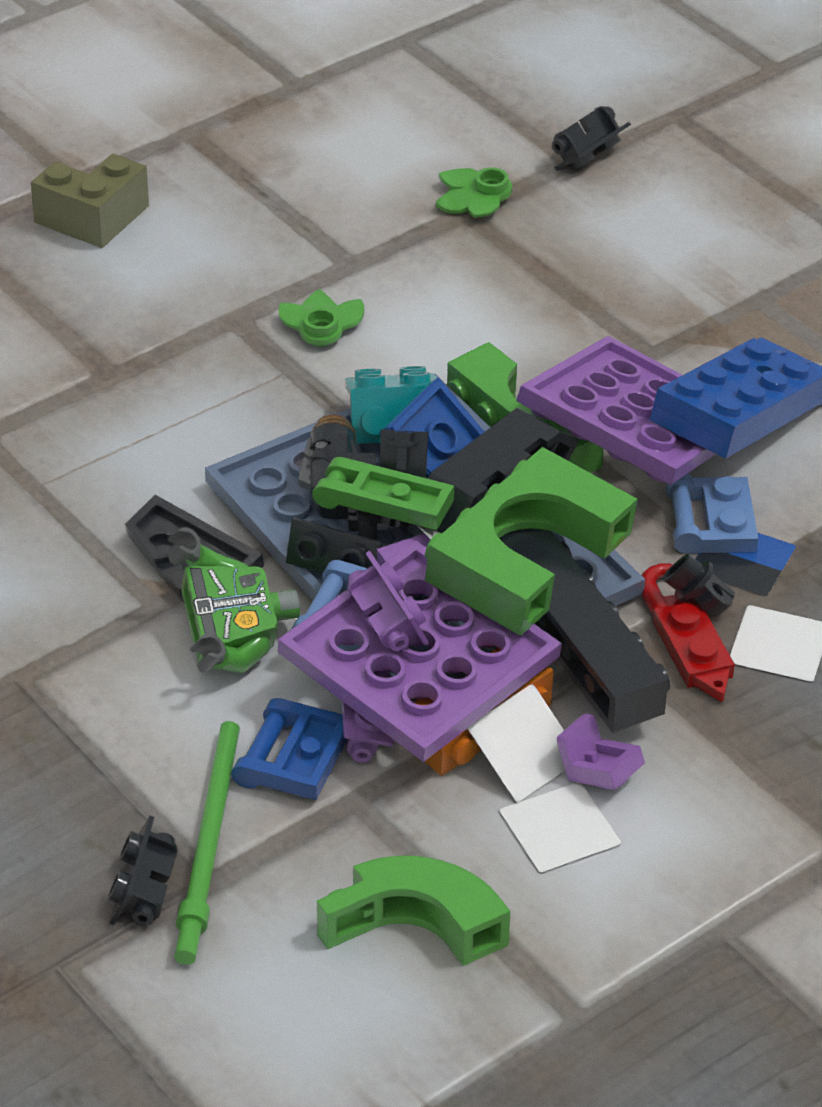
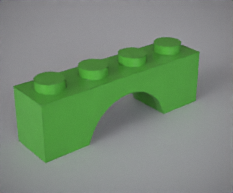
[446,342,604,473]

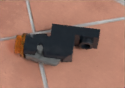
[298,414,377,540]

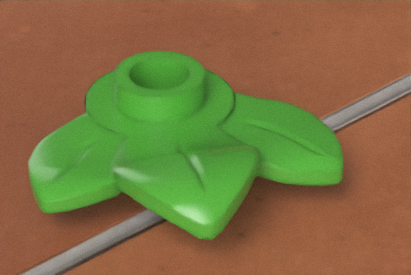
[436,167,512,218]
[279,289,364,347]

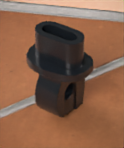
[663,554,735,617]

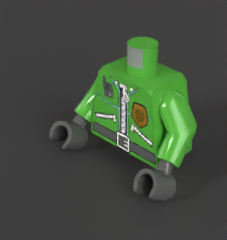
[168,527,300,673]

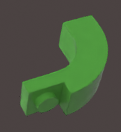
[317,856,511,966]

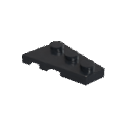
[125,495,265,603]

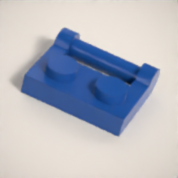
[231,698,347,800]

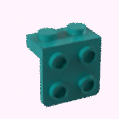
[345,366,437,444]

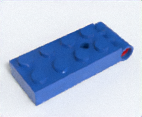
[649,337,822,459]

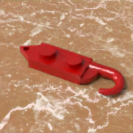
[641,563,735,702]

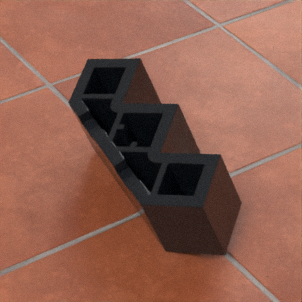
[428,408,579,533]

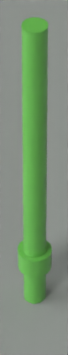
[174,721,240,965]

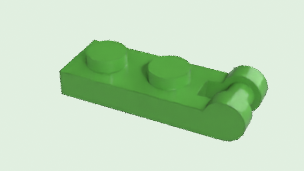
[312,457,454,530]

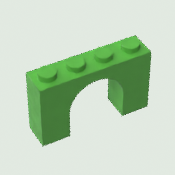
[425,447,637,636]

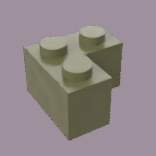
[30,153,149,248]

